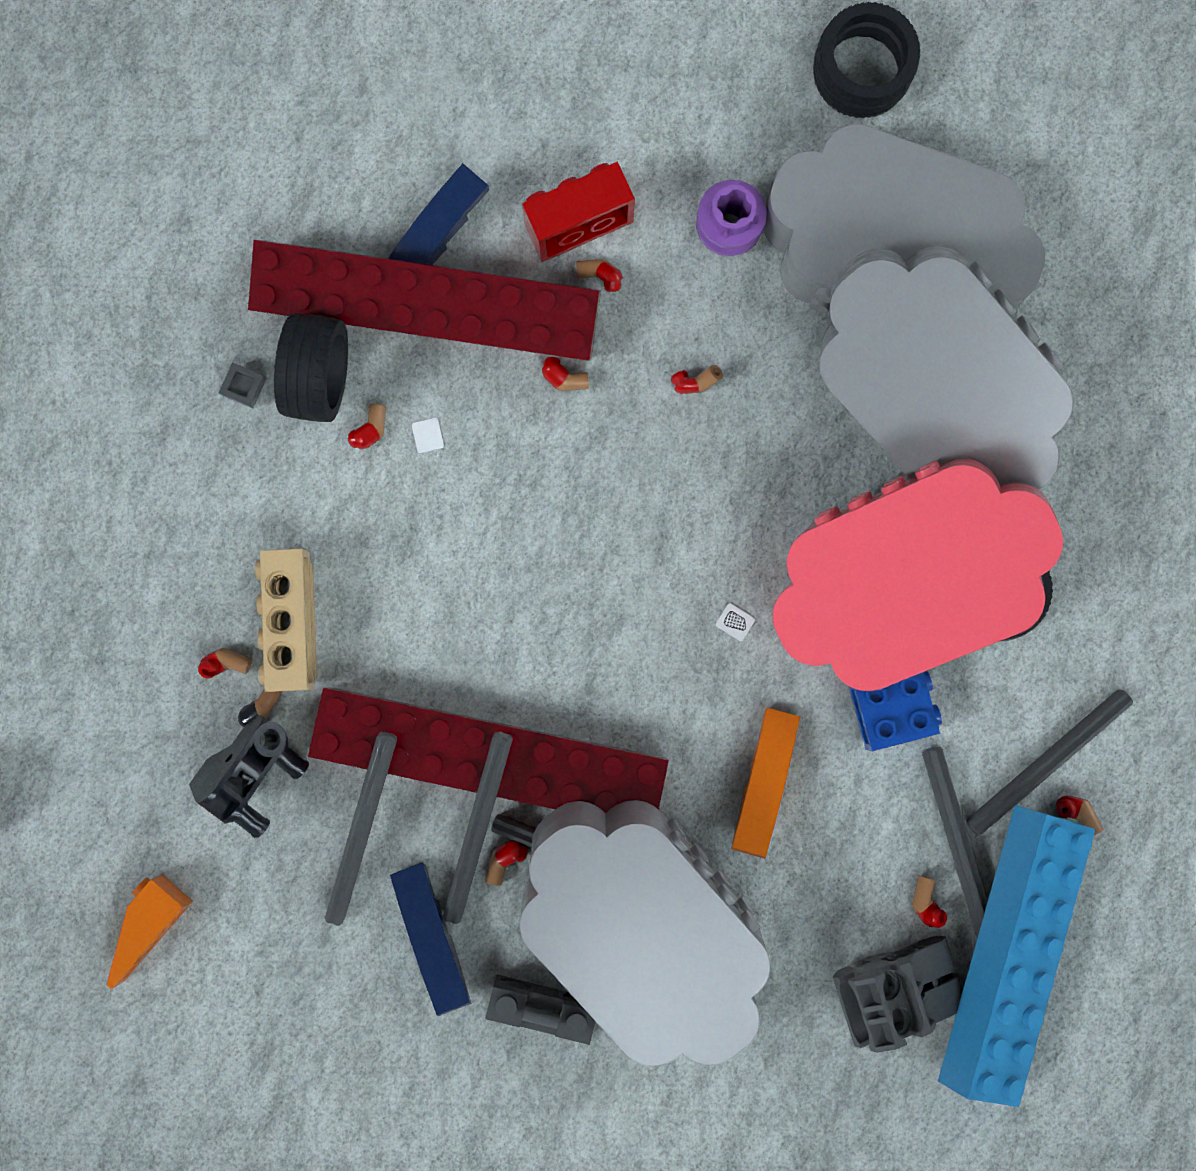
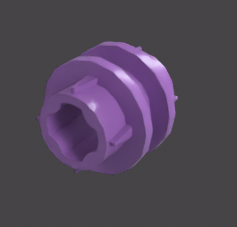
[696,179,767,257]

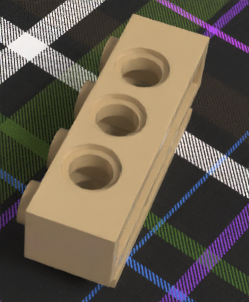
[255,549,317,692]

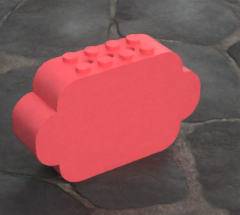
[773,459,1063,691]

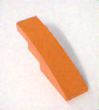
[731,708,800,859]

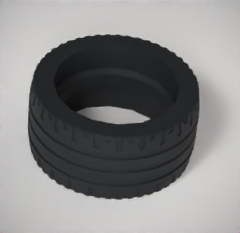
[813,2,920,118]
[274,313,348,422]

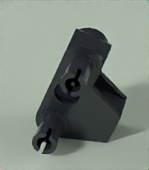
[189,715,309,838]

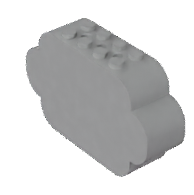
[763,124,1045,313]
[820,246,1073,490]
[520,800,770,1066]

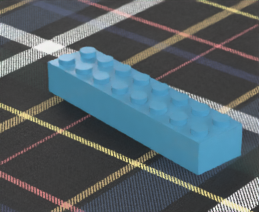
[938,805,1095,1107]

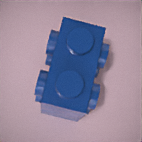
[848,671,942,751]

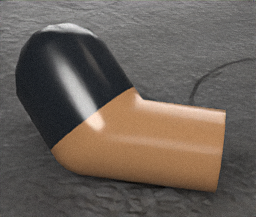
[238,690,282,727]

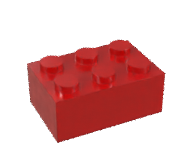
[522,161,635,262]

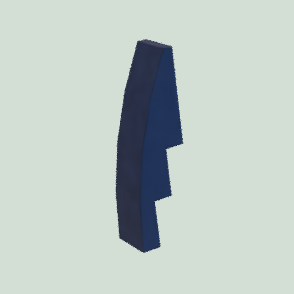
[388,163,490,265]
[390,862,472,1016]

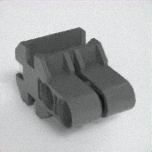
[833,936,963,1053]

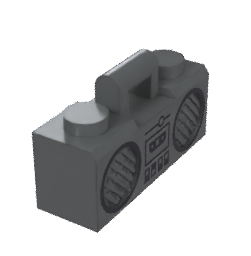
[485,974,595,1045]

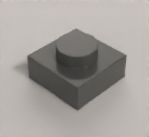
[219,362,267,409]

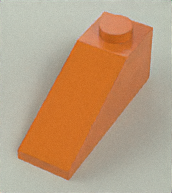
[106,874,193,990]

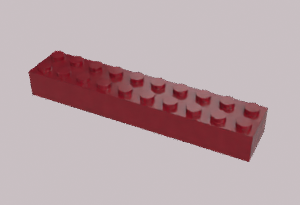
[248,240,601,361]
[308,687,669,813]

